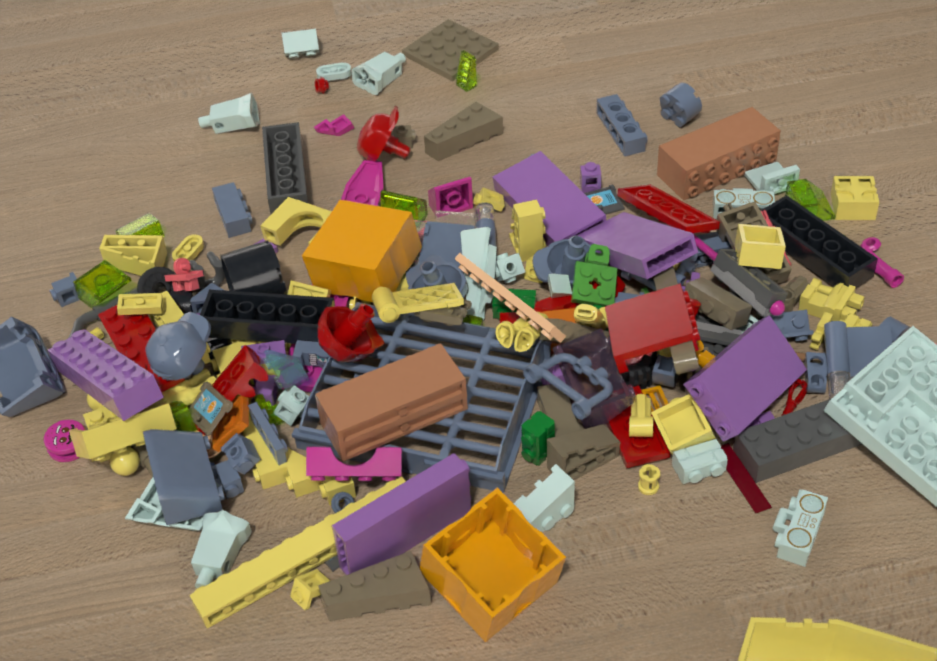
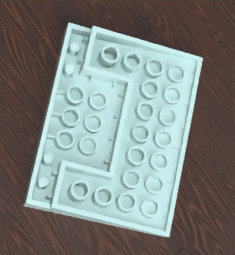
[824,326,937,507]

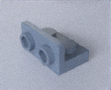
[763,310,814,341]

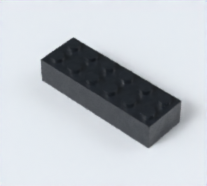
[761,195,878,288]
[200,289,335,344]

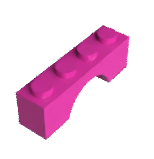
[306,446,402,481]

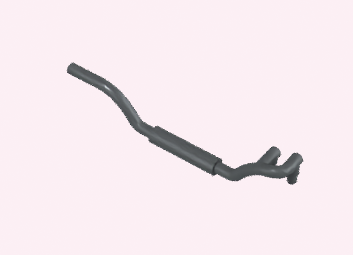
[67,251,225,339]

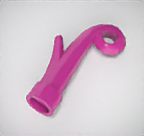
[860,237,904,288]

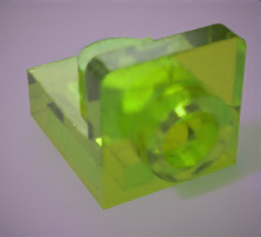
[254,394,285,425]

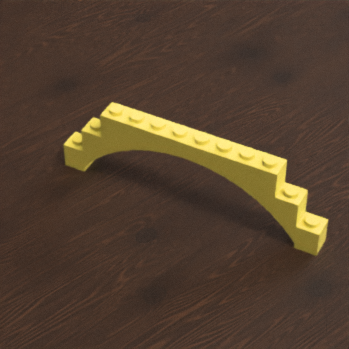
[211,339,356,506]

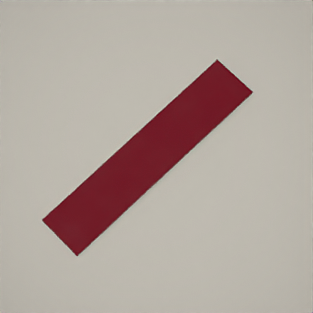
[721,443,772,514]

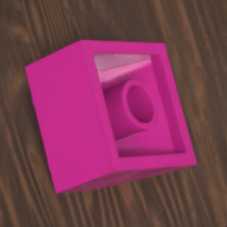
[428,177,473,219]

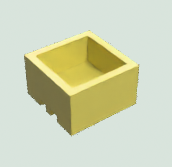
[831,176,879,220]
[735,224,786,269]
[651,394,716,456]

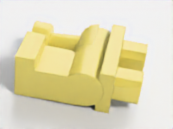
[798,278,865,321]

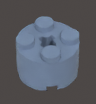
[659,82,702,127]

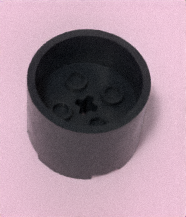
[220,241,287,295]

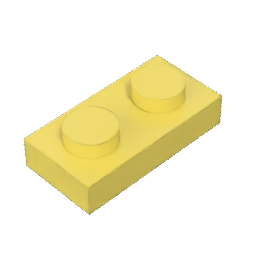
[288,280,331,298]
[117,293,163,315]

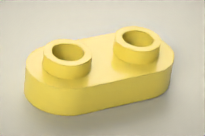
[172,235,204,262]

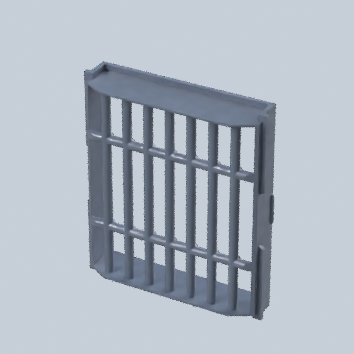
[292,302,551,493]

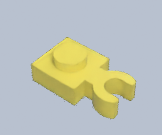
[809,312,833,350]

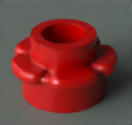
[315,77,329,94]

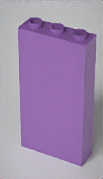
[493,151,606,246]
[577,212,698,279]
[684,315,807,441]
[332,453,472,575]

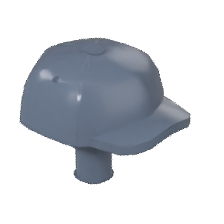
[532,236,598,289]
[406,255,467,300]
[145,312,211,381]

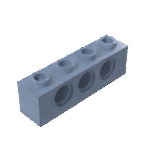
[596,94,648,157]

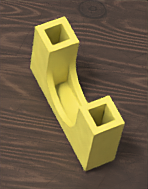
[260,197,332,246]

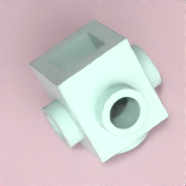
[495,253,525,283]
[273,385,309,426]

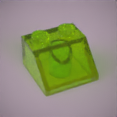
[785,179,836,221]
[380,190,428,229]
[73,260,132,308]

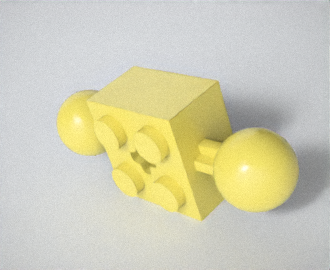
[83,394,140,476]

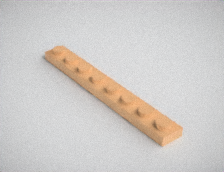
[455,253,566,343]

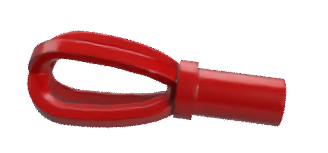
[781,379,807,416]

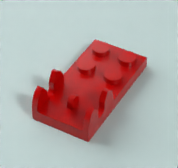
[195,345,268,435]

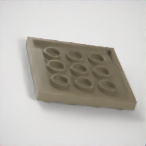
[402,19,499,82]

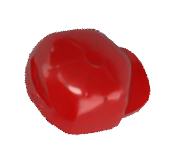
[357,105,411,162]
[318,304,384,362]

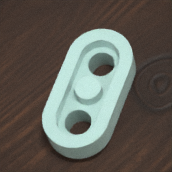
[316,63,352,81]

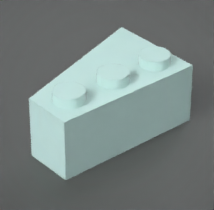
[514,464,575,532]

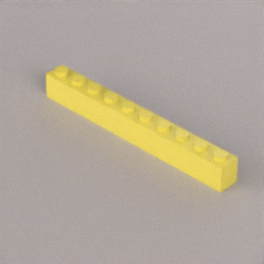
[190,477,406,629]

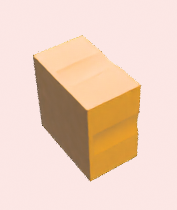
[302,200,422,302]
[419,487,566,642]

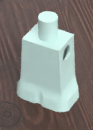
[352,52,406,95]
[198,93,260,134]
[191,510,252,588]

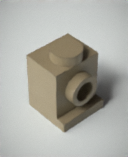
[391,125,416,148]

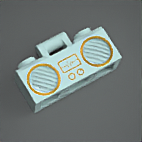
[713,188,775,219]
[773,489,828,567]

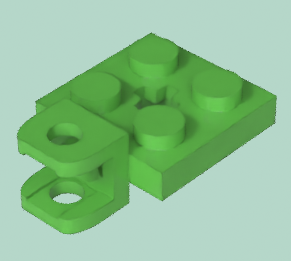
[571,244,617,306]

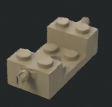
[716,201,792,284]

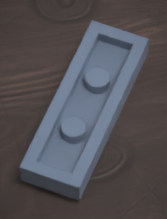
[248,402,288,465]

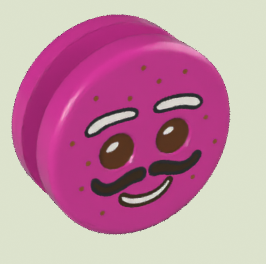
[44,419,85,462]

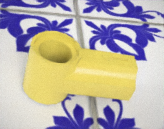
[629,394,653,437]

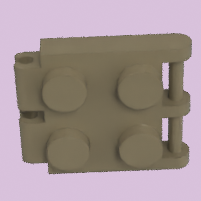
[414,296,472,326]

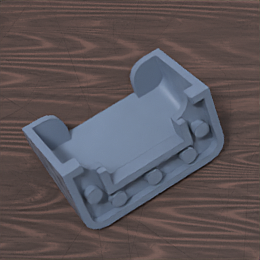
[0,317,65,417]
[143,429,225,526]

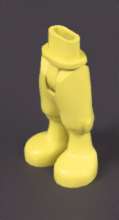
[574,304,608,330]
[496,312,548,352]
[150,368,216,413]

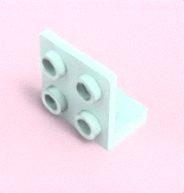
[745,162,800,194]

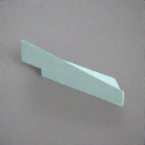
[460,227,497,321]

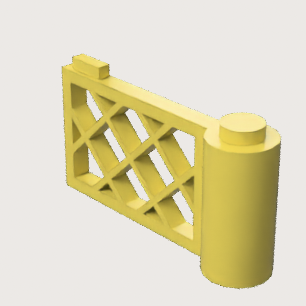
[372,283,464,323]

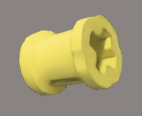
[638,464,660,495]

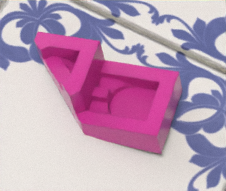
[314,114,354,136]

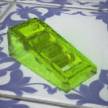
[456,50,477,92]

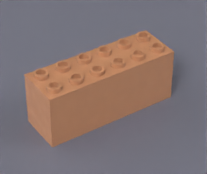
[657,107,781,201]
[315,343,468,462]

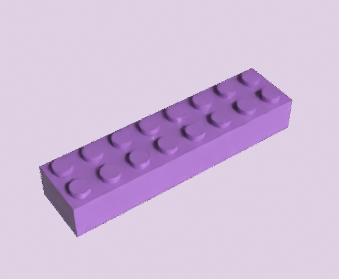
[47,329,163,421]

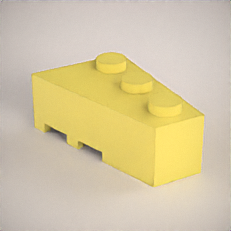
[509,200,546,262]
[99,235,167,276]

